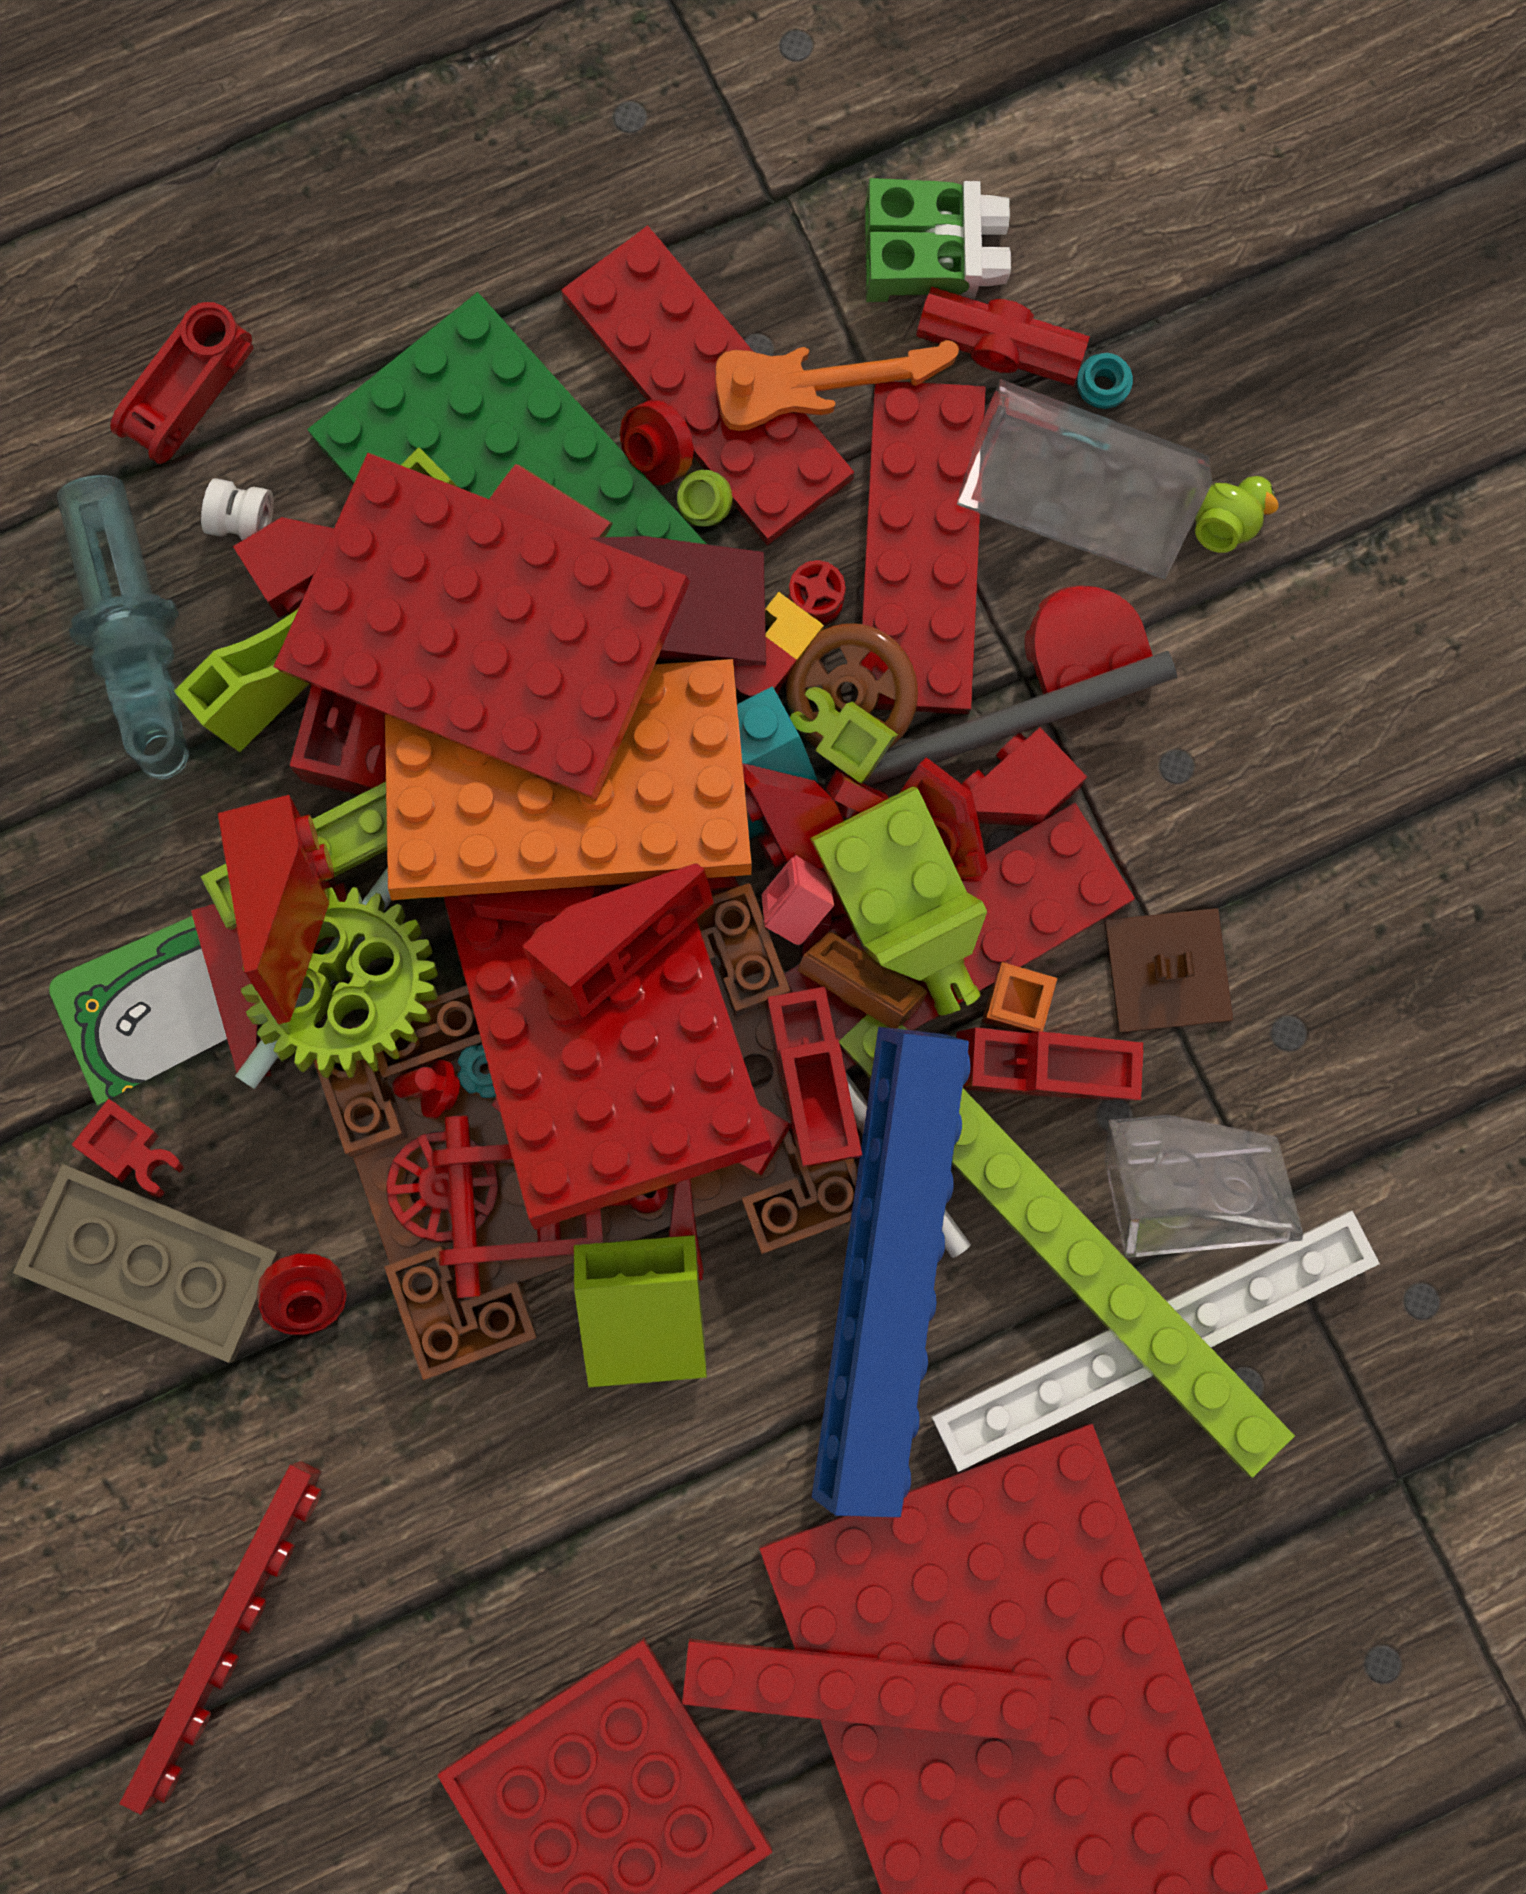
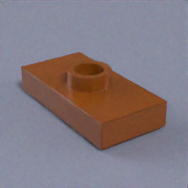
[797,932,927,1029]

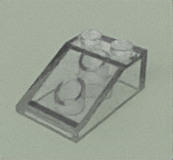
[1105,1114,1304,1258]

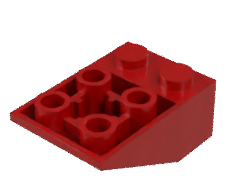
[290,685,386,795]

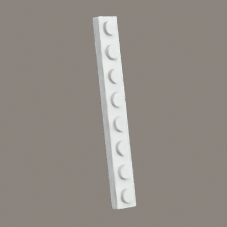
[930,1211,1380,1472]

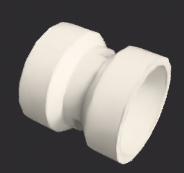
[201,478,274,540]

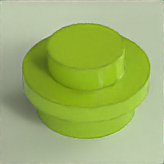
[677,470,732,527]

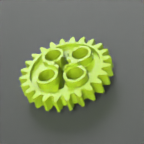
[241,887,438,1078]

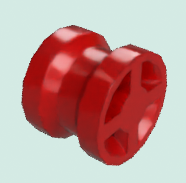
[788,560,846,626]

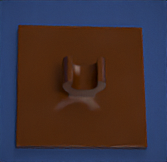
[1104,908,1233,1033]

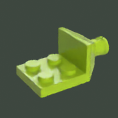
[810,786,987,1015]

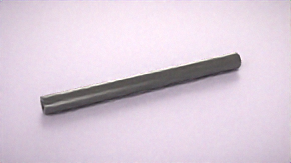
[846,651,1177,786]

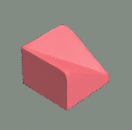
[761,855,834,945]

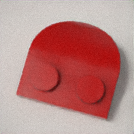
[1025,585,1153,695]

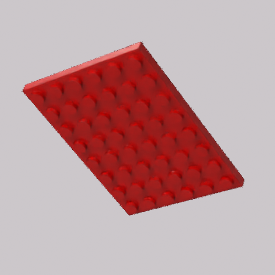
[759,1423,1268,1894]

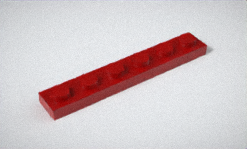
[119,1461,322,1815]
[682,1639,1052,1743]

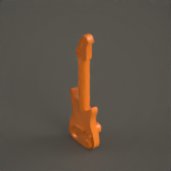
[715,340,959,431]

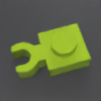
[790,687,898,784]

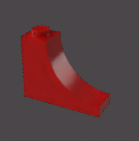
[191,878,349,1078]

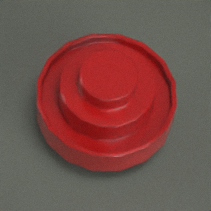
[619,400,694,486]
[257,1253,347,1335]

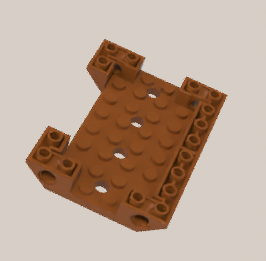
[314,883,858,1380]

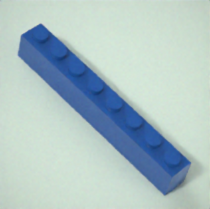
[812,1027,970,1517]

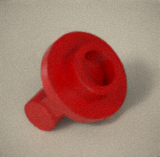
[392,1060,460,1119]

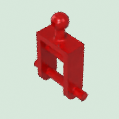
[432,1116,669,1298]

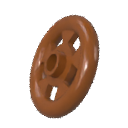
[786,623,918,748]

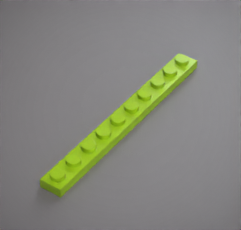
[839,1014,1295,1478]

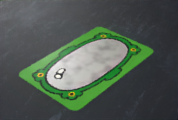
[49,916,349,1106]

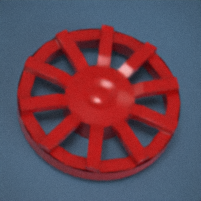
[386,1131,498,1243]

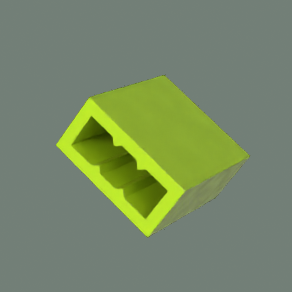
[574,1235,707,1387]

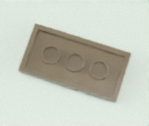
[13,1164,281,1363]

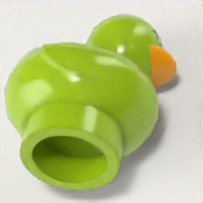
[1193,476,1279,553]

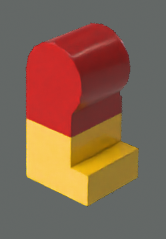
[734,592,824,703]

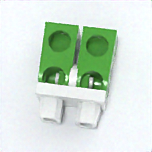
[865,178,1011,302]

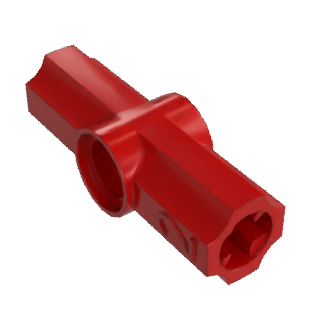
[916,286,1090,386]

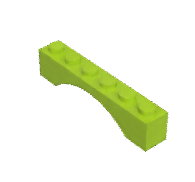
[174,447,458,752]

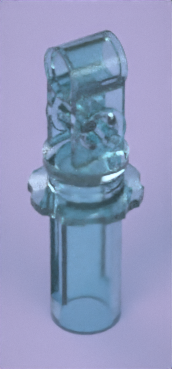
[56,475,189,779]

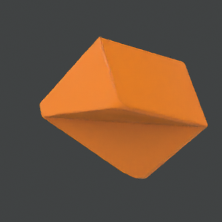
[982,962,1057,1033]

